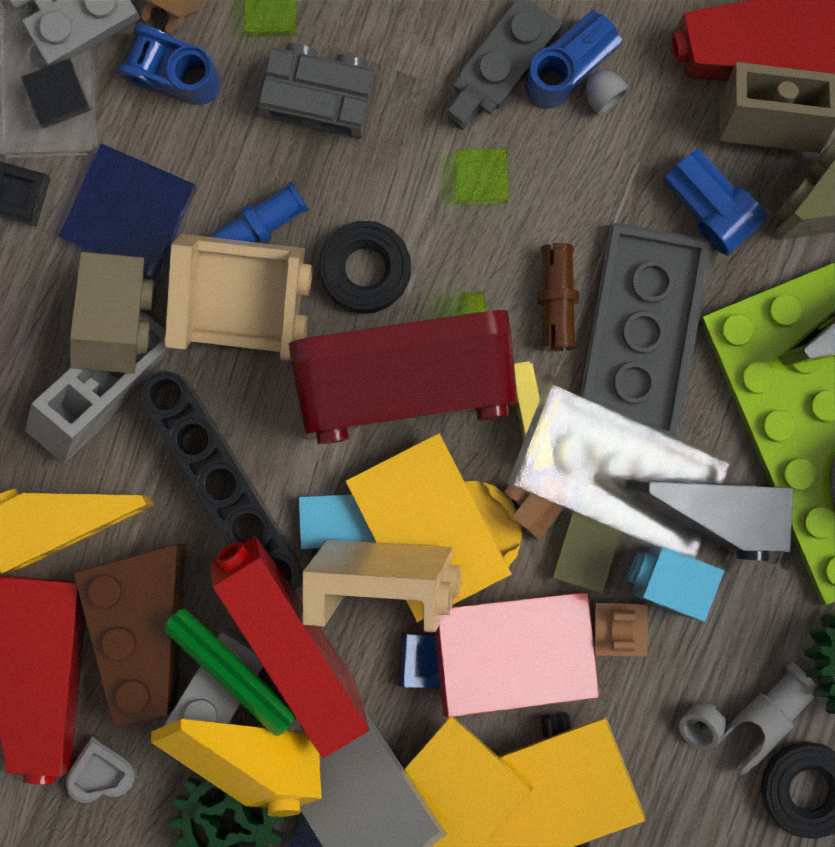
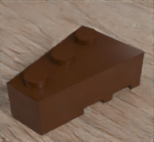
[74,544,186,729]

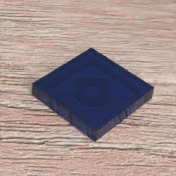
[59,143,197,280]

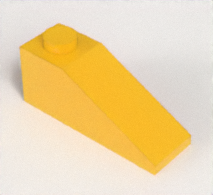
[0,489,155,574]
[151,719,322,817]

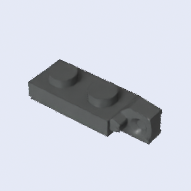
[447,0,562,130]

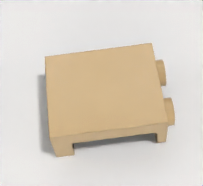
[165,234,313,361]
[303,540,461,632]

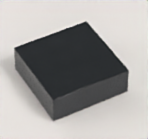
[21,58,91,129]
[0,161,51,226]

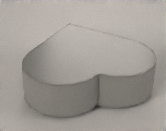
[66,735,137,803]

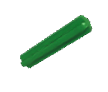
[164,609,296,736]

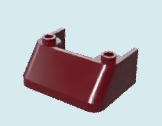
[289,310,518,444]

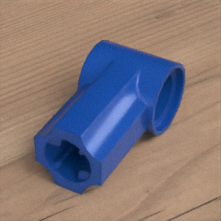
[525,9,622,108]
[663,148,768,256]

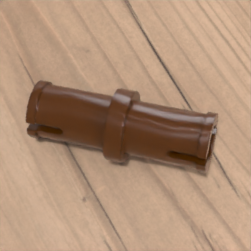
[538,243,579,351]

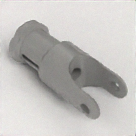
[712,661,824,776]

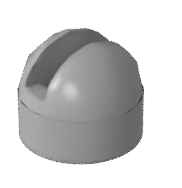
[585,69,630,115]
[679,702,726,750]

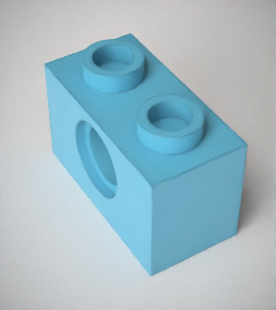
[626,546,725,622]

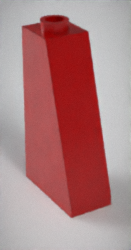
[672,0,835,81]
[210,536,370,759]
[0,575,86,785]

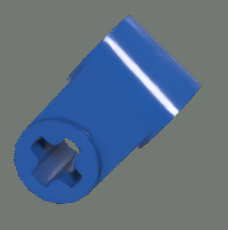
[116,23,221,105]

